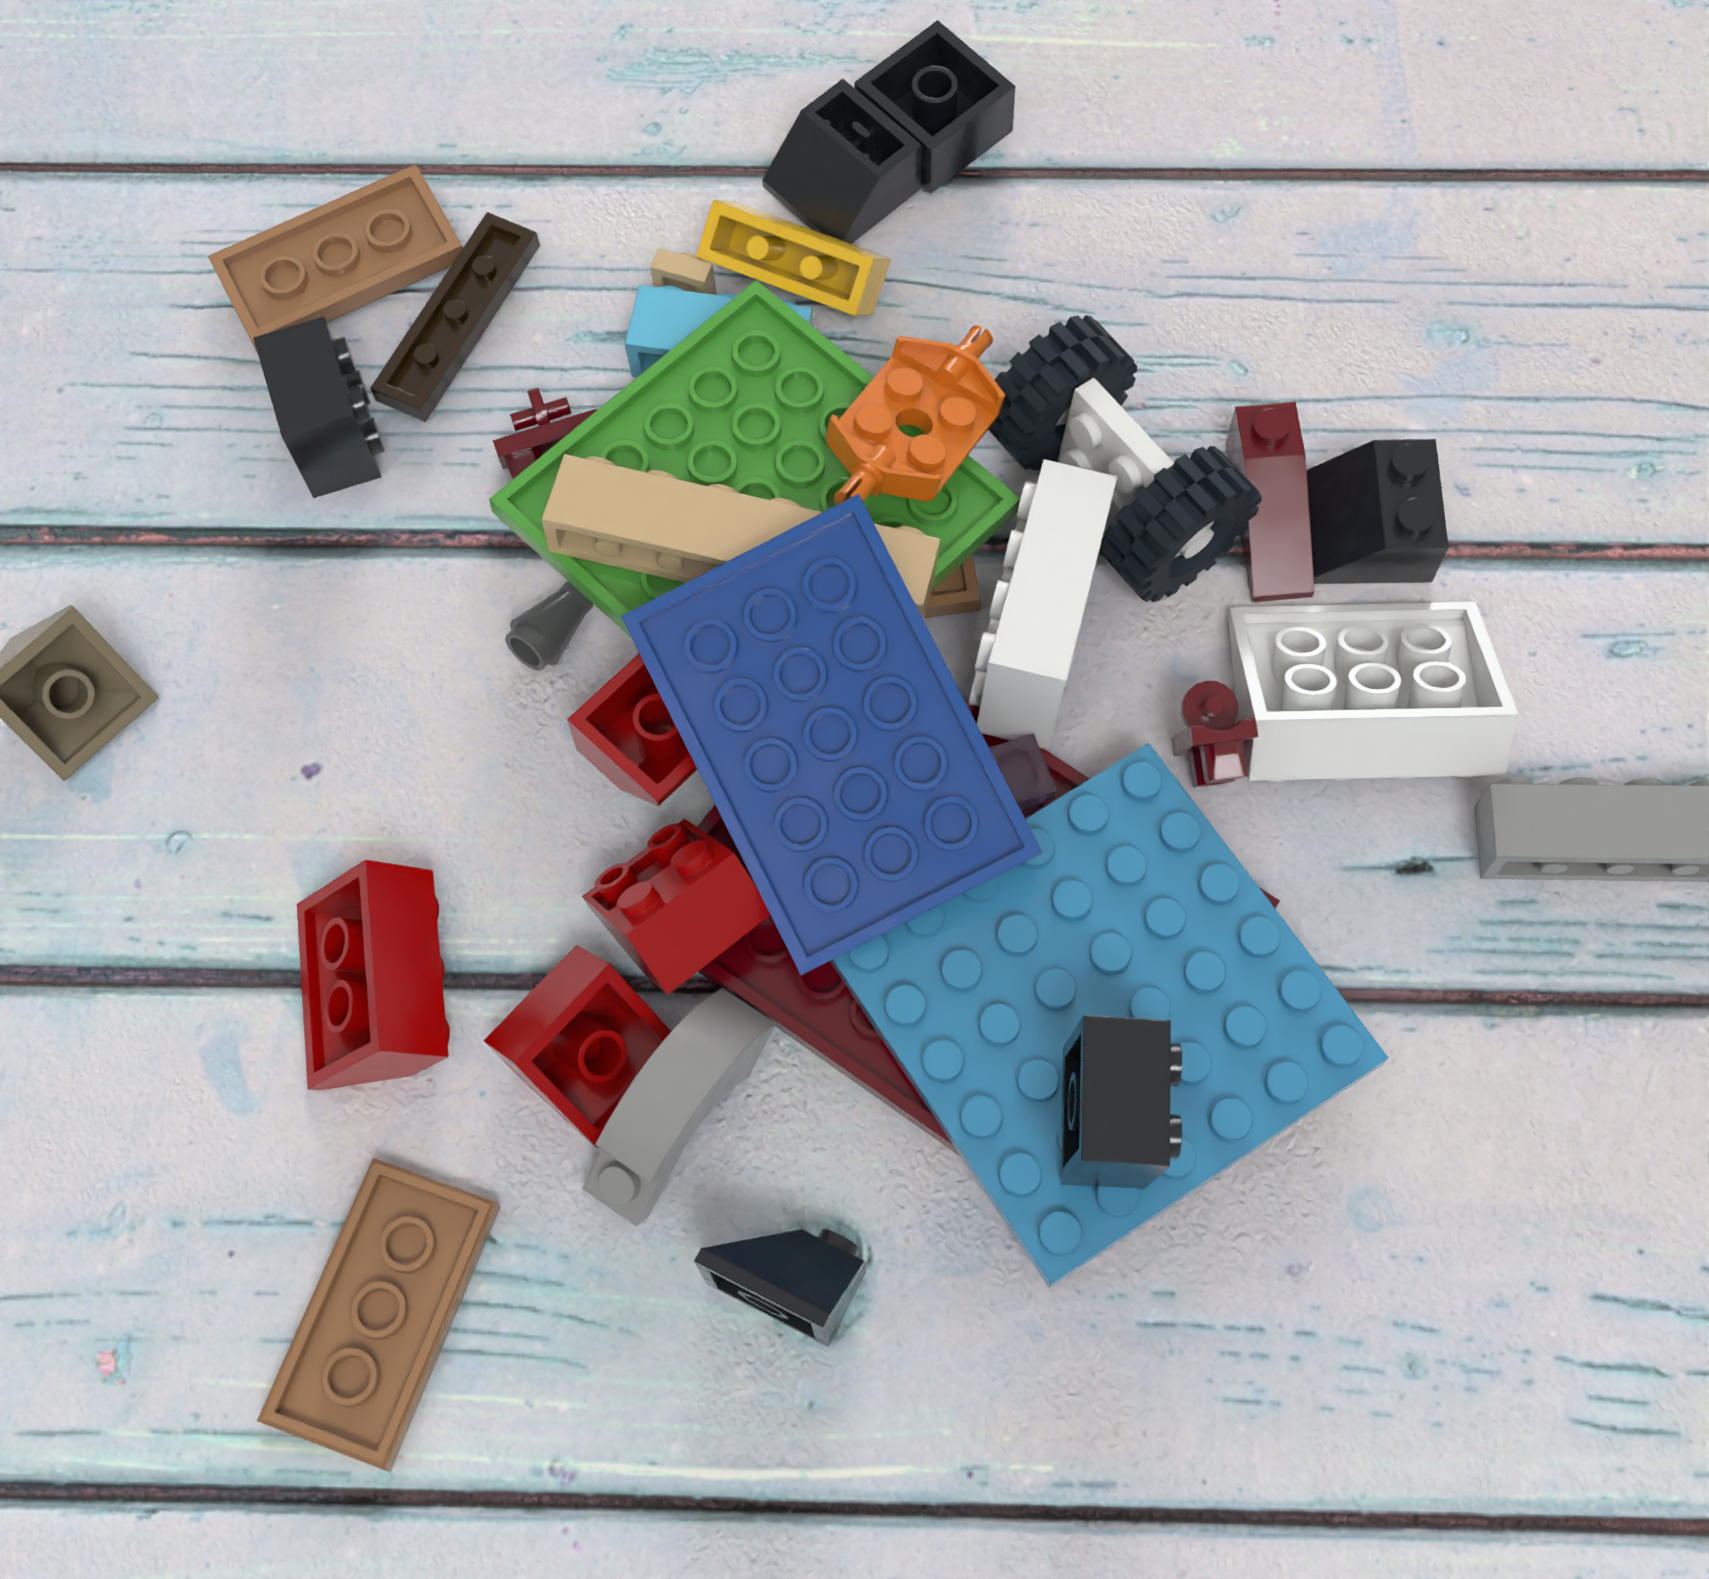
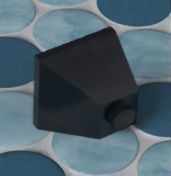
[694,1228,866,1347]

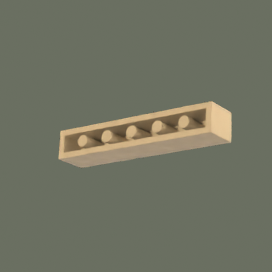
[542,454,940,620]

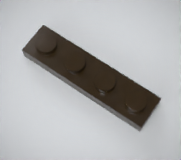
[370,212,540,422]

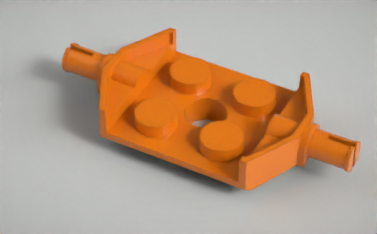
[825,325,1005,505]

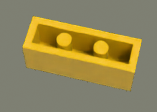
[696,200,891,316]

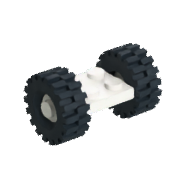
[988,315,1262,602]

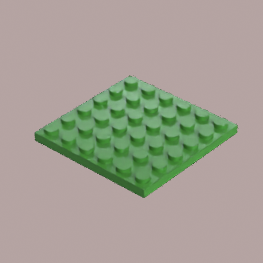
[489,280,1021,637]

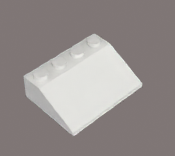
[1228,602,1519,782]

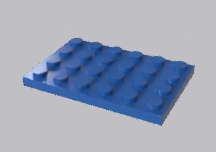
[621,494,1042,975]

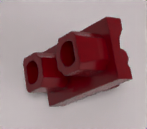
[493,387,597,479]
[1171,681,1258,788]

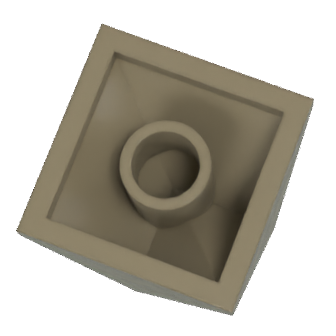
[0,605,159,781]

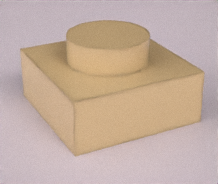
[650,248,717,295]

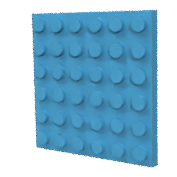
[830,743,1389,1288]

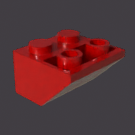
[582,818,770,995]

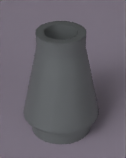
[505,582,593,671]

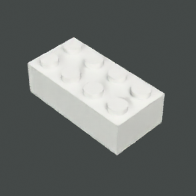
[969,459,1118,750]

